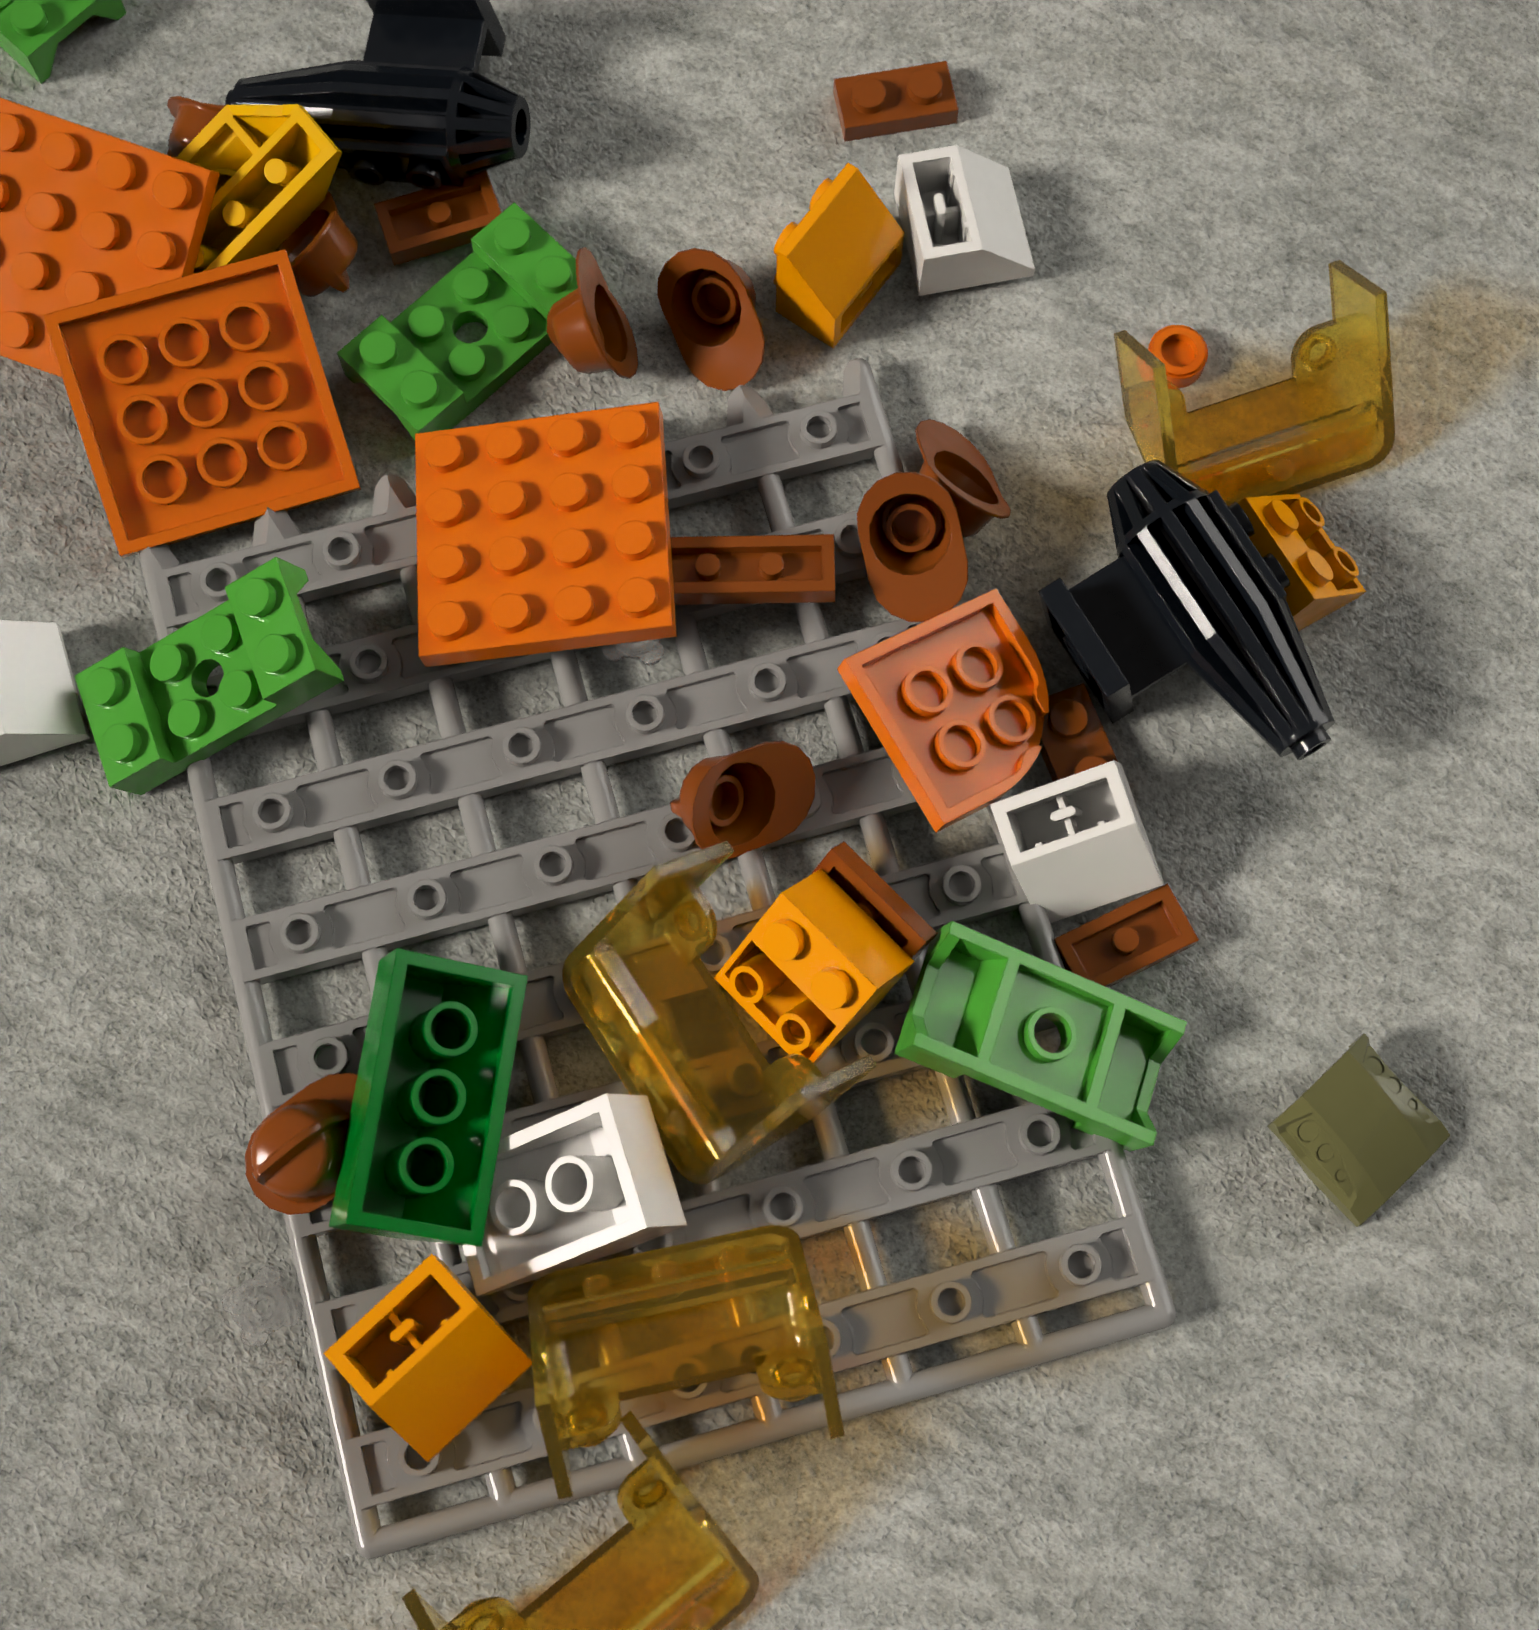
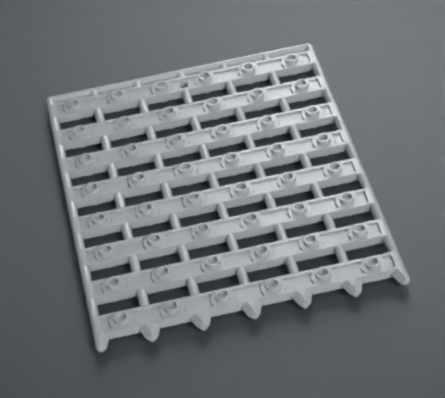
[139,358,1176,1559]

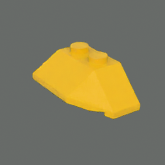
[176,104,342,274]

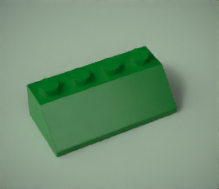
[329,948,528,1247]

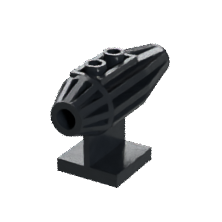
[225,0,530,189]
[1038,460,1335,760]

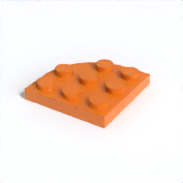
[837,588,1049,833]

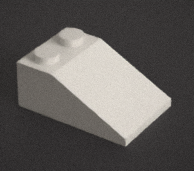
[463,1093,687,1297]

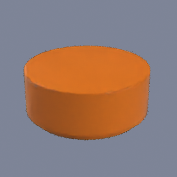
[1145,325,1208,388]

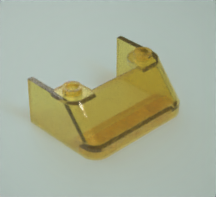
[1114,260,1395,506]
[562,841,877,1185]
[528,1225,845,1499]
[402,1410,759,1630]

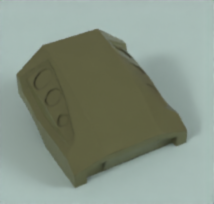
[1267,1033,1450,1227]

